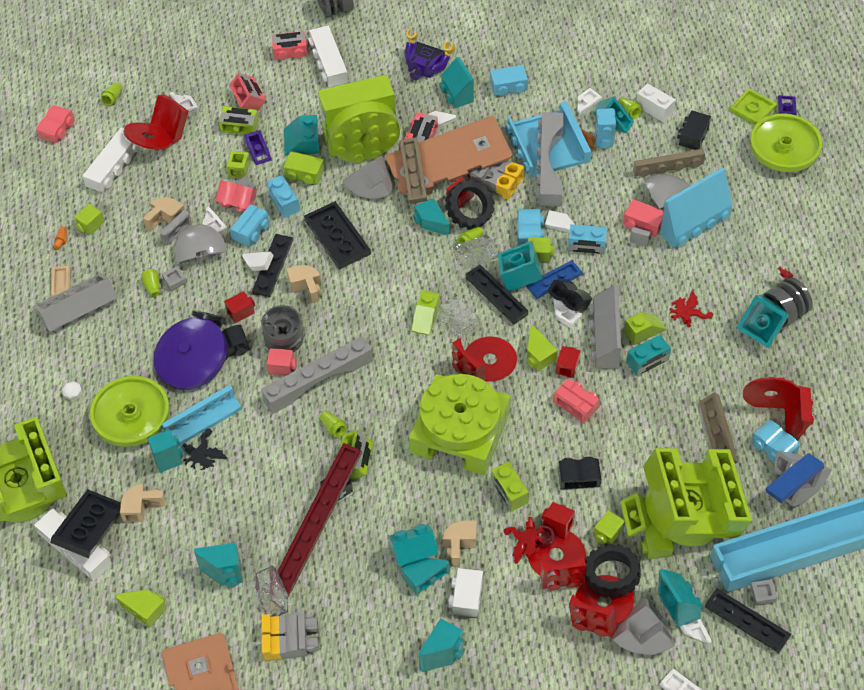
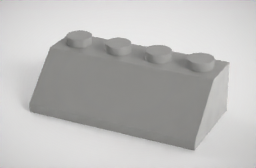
[33,273,118,332]
[589,285,621,369]

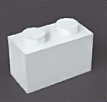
[636,83,676,123]
[449,568,483,618]

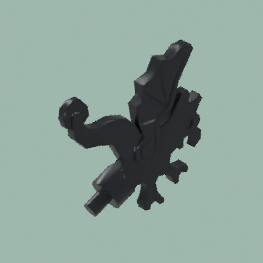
[182,429,227,470]

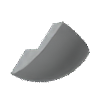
[343,155,392,199]
[644,174,689,209]
[175,224,228,263]
[774,451,832,506]
[613,597,675,654]

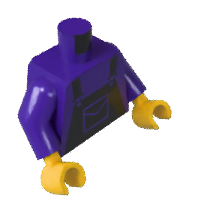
[404,29,456,80]

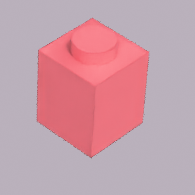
[267,348,297,375]

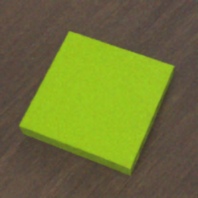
[729,88,778,125]

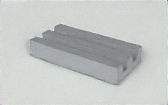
[160,209,192,245]

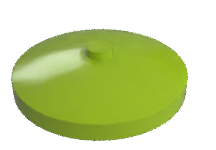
[750,114,822,172]
[90,376,170,447]

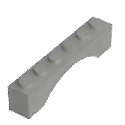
[536,112,563,206]
[261,336,373,414]

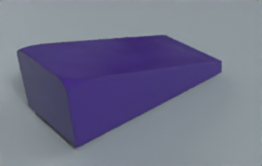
[778,95,797,116]
[244,130,272,165]

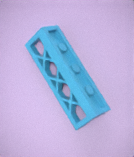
[162,385,242,445]

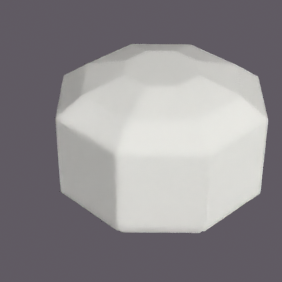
[62,381,82,401]

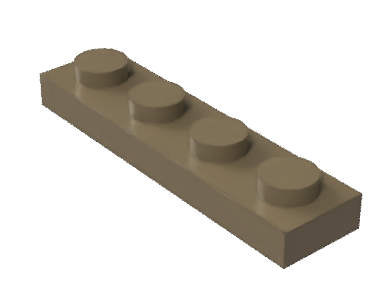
[400,137,428,204]
[633,149,705,177]
[699,392,738,464]

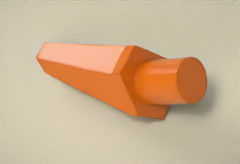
[581,129,596,149]
[53,226,67,250]

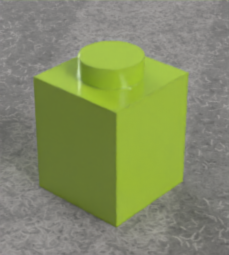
[74,204,105,235]
[528,237,554,263]
[593,510,625,545]

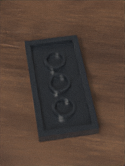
[304,201,371,269]
[50,489,121,559]

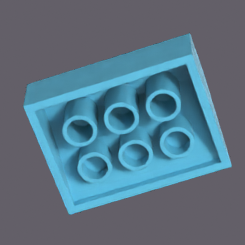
[660,167,732,248]

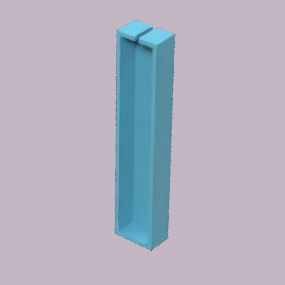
[710,497,864,592]

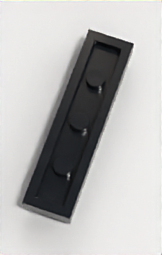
[252,234,293,297]
[466,264,528,325]
[705,588,791,654]

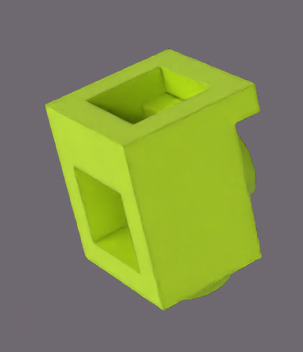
[226,150,250,178]

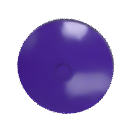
[154,317,227,390]

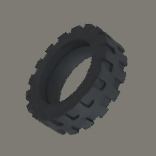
[445,179,495,230]
[585,544,641,598]

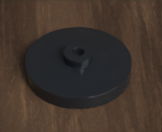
[191,310,226,322]

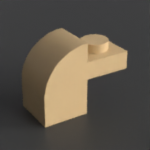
[143,197,184,231]
[286,265,321,303]
[120,484,166,522]
[443,521,476,566]

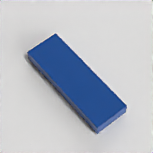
[526,260,583,299]
[766,453,824,504]

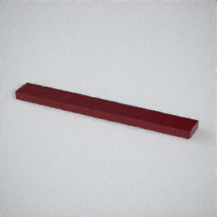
[268,443,362,598]

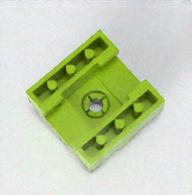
[318,74,400,163]
[409,374,511,475]
[0,416,67,522]
[643,448,752,546]

